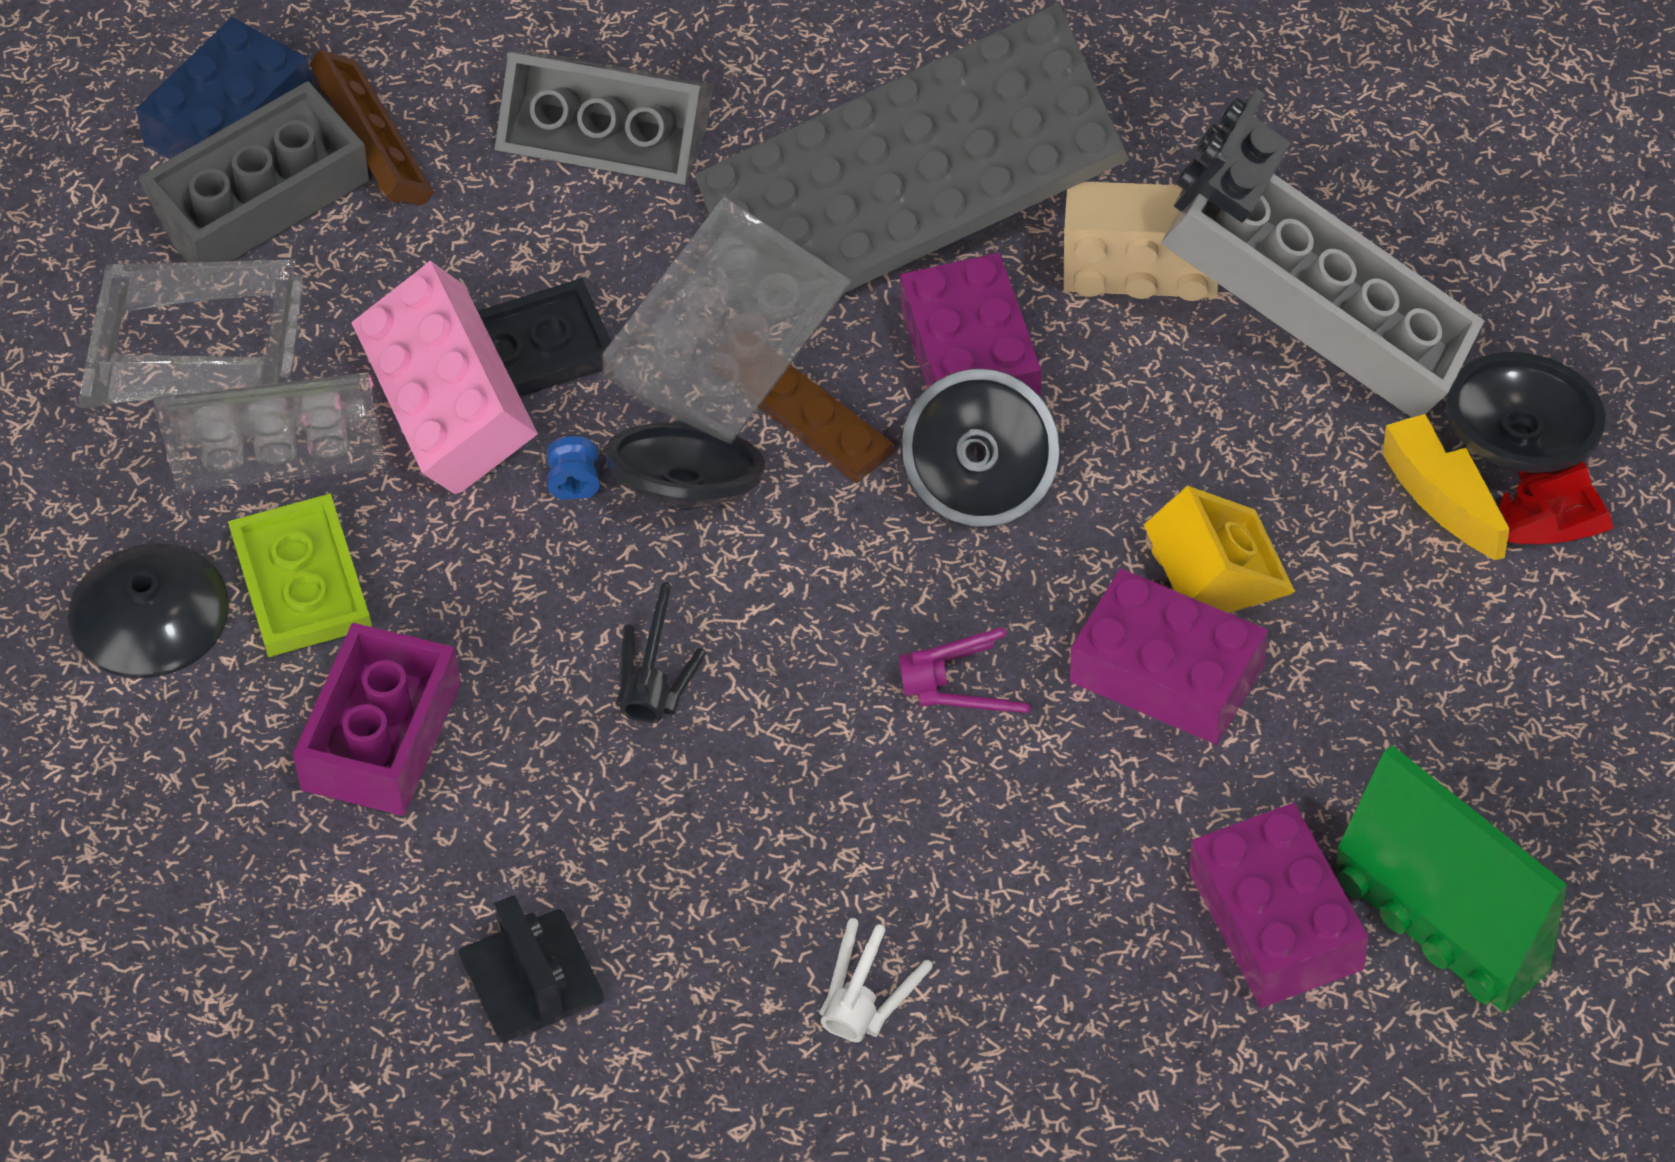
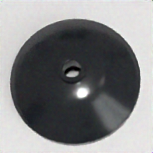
[1446,352,1606,473]
[900,369,1059,528]
[606,423,765,510]
[68,543,229,678]

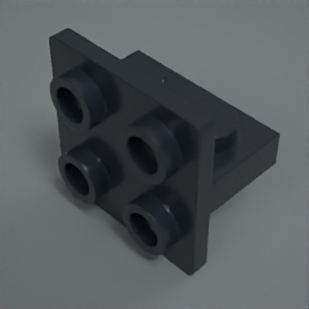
[1173,87,1291,223]
[459,895,604,1043]

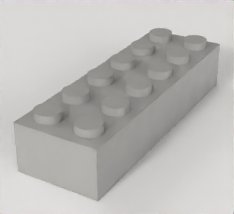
[1160,174,1484,418]

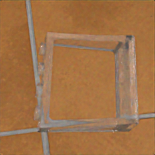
[78,259,304,408]

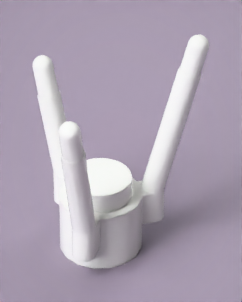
[819,918,933,1042]

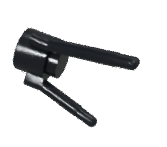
[616,582,706,723]

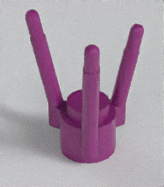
[899,627,1031,713]

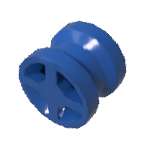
[547,436,600,500]

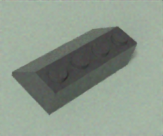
[494,50,714,185]
[139,81,369,278]

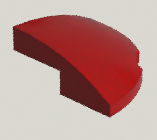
[1499,461,1614,544]

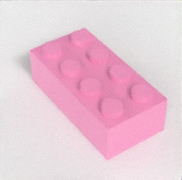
[351,261,538,494]

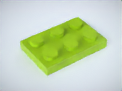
[228,493,372,657]

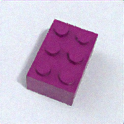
[900,253,1041,398]
[1070,568,1268,745]
[293,622,461,816]
[1189,803,1369,1008]

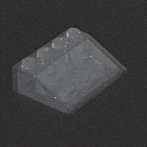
[602,197,851,444]
[153,372,387,493]

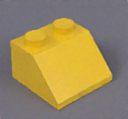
[1144,485,1295,613]

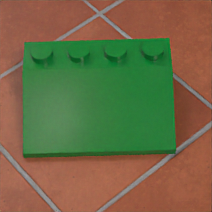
[1335,745,1567,1014]

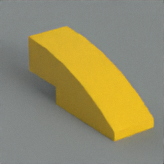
[1383,414,1509,560]

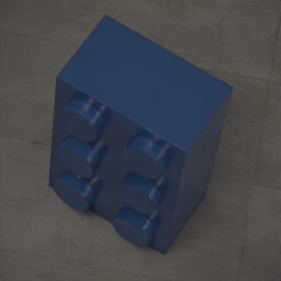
[136,17,313,159]

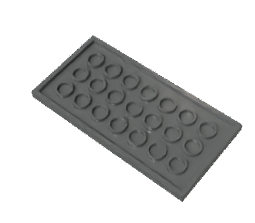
[694,3,1129,332]

